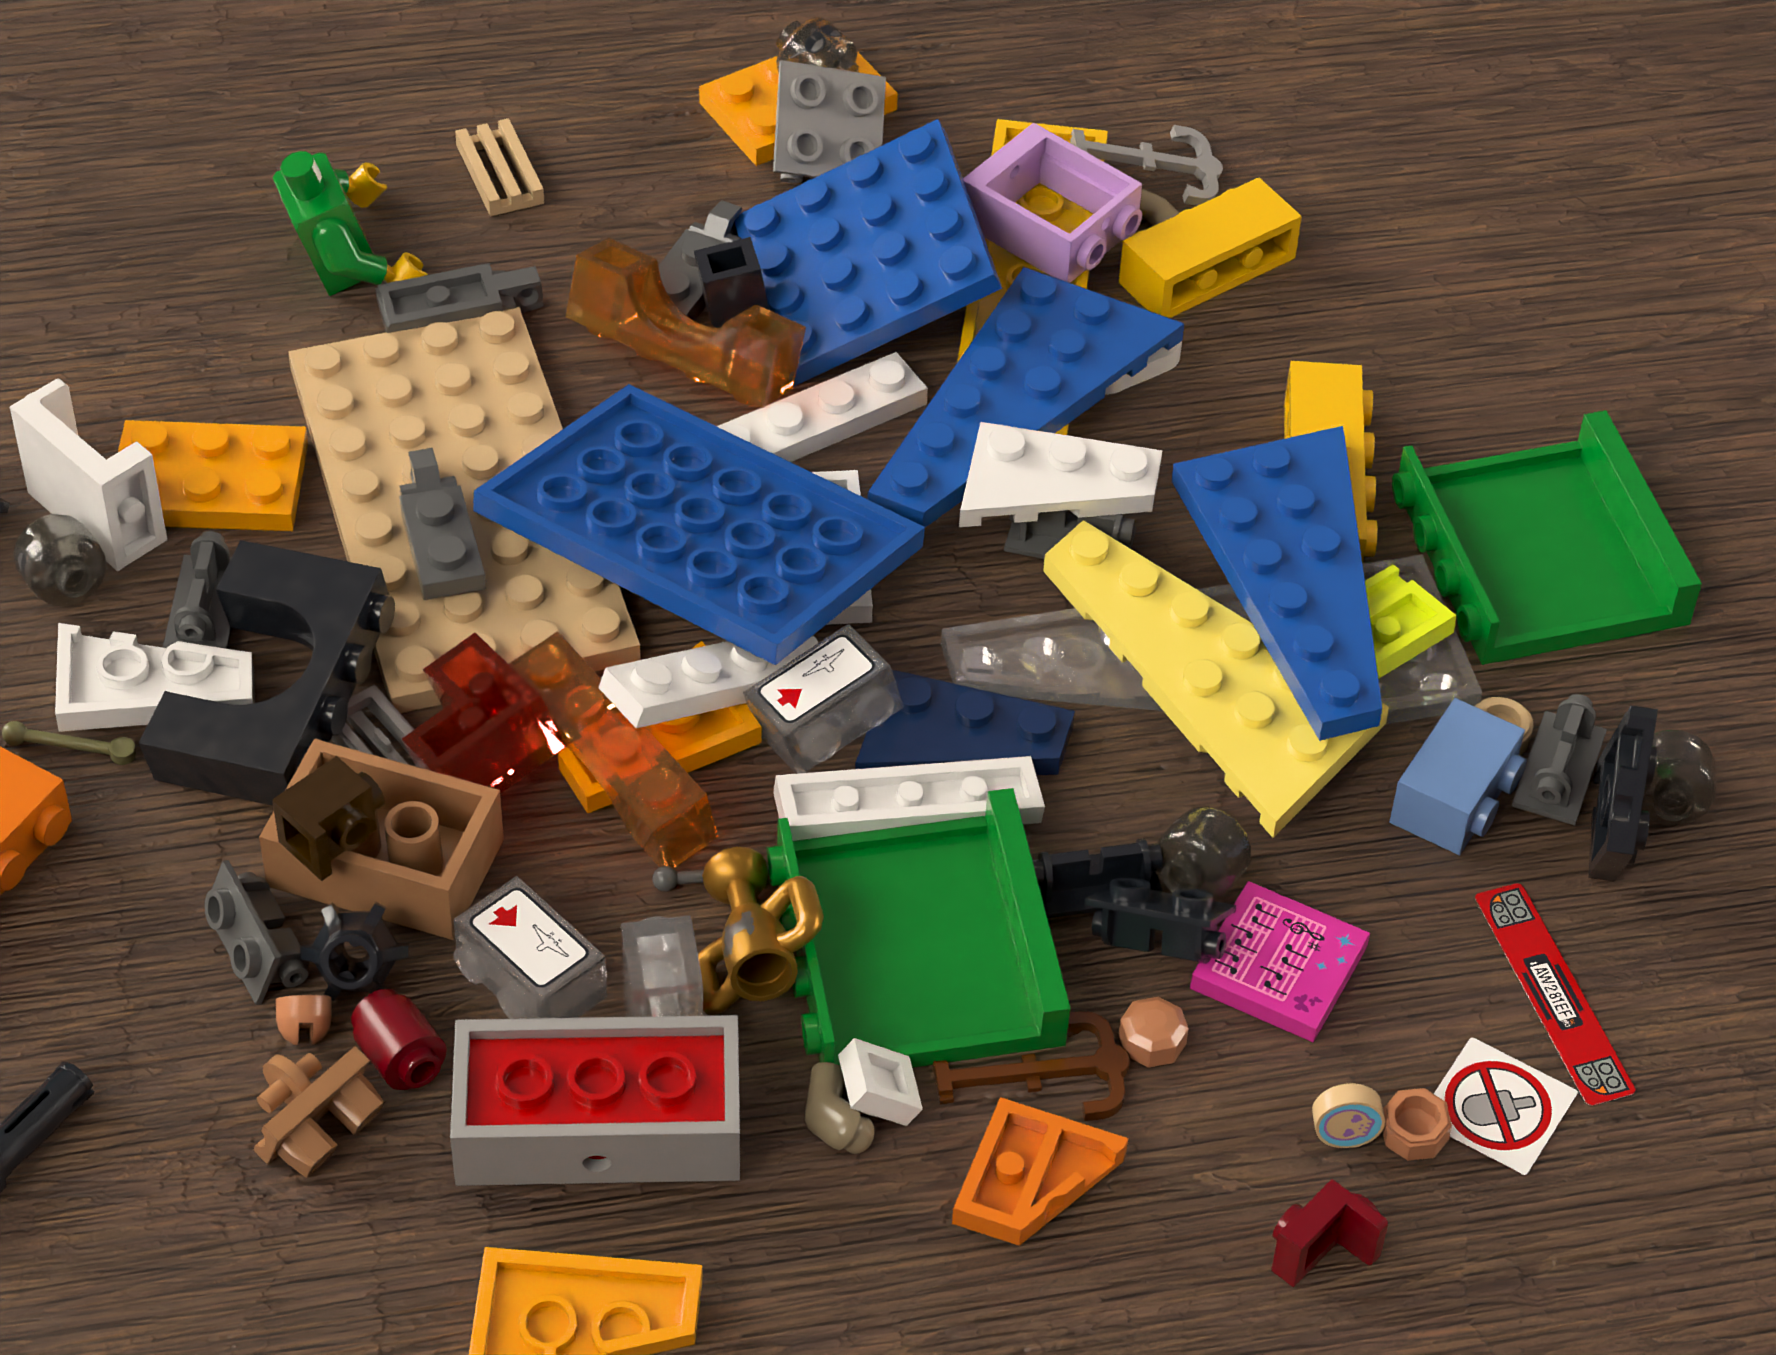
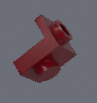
[1271,1179,1388,1288]

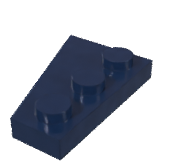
[855,669,1075,775]

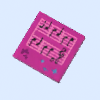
[1190,881,1370,1043]

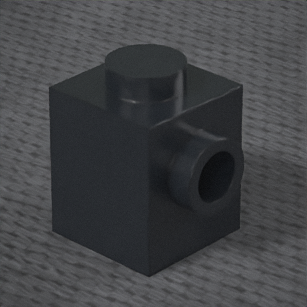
[694,237,772,340]

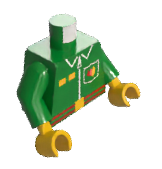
[273,151,428,296]

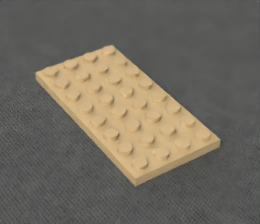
[288,307,641,713]

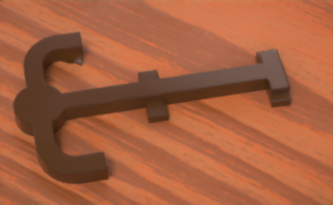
[933,1011,1130,1121]

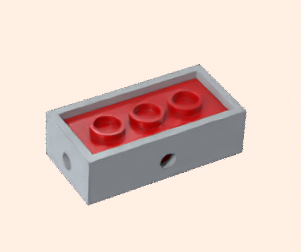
[450,1015,740,1186]

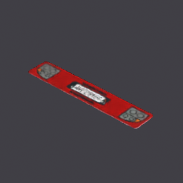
[1475,883,1635,1105]

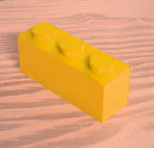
[1119,177,1302,318]

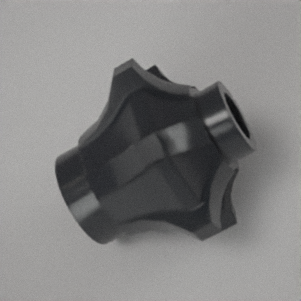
[300,902,409,1001]

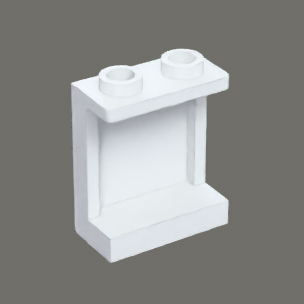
[10,379,167,571]

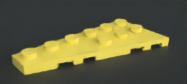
[1043,520,1389,838]

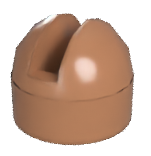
[276,995,332,1045]

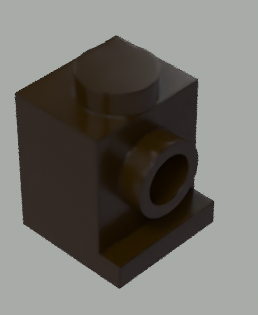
[272,756,385,881]

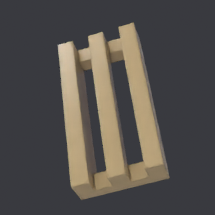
[455,118,544,216]

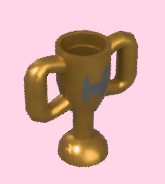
[689,847,824,1016]

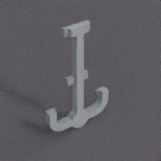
[1070,125,1223,206]

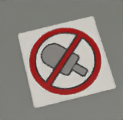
[1434,1038,1578,1175]

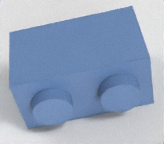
[1389,698,1527,856]

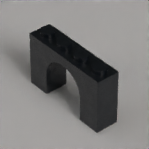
[139,540,395,806]

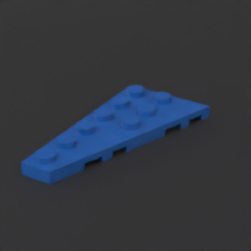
[868,267,1184,528]
[1172,426,1382,741]

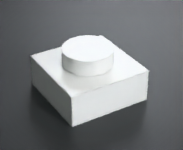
[838,1038,923,1126]

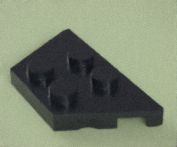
[1588,705,1658,882]

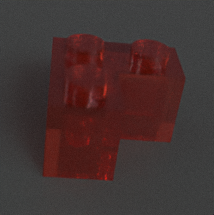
[401,632,566,794]

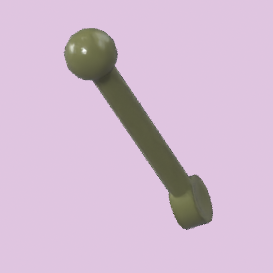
[1,721,136,765]

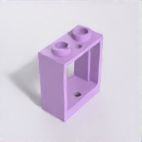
[963,122,1142,283]

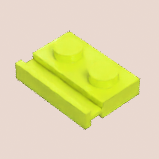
[1365,564,1456,679]

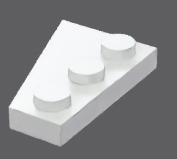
[959,422,1162,527]
[55,623,255,732]

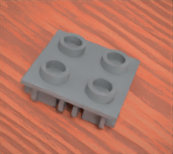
[773,60,886,183]

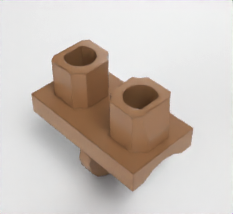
[253,1046,385,1178]

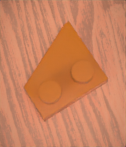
[952,1097,1128,1246]

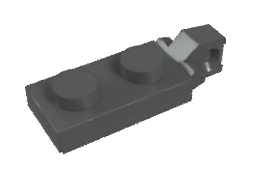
[633,200,742,332]
[375,263,544,333]
[399,448,486,600]

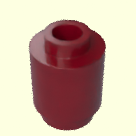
[351,989,447,1090]

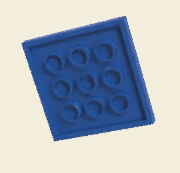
[734,119,1003,388]

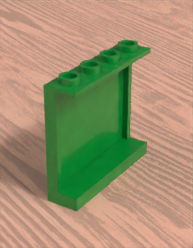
[1392,410,1702,665]
[766,788,1071,1068]

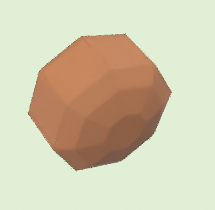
[1118,997,1189,1068]
[1382,1088,1452,1161]

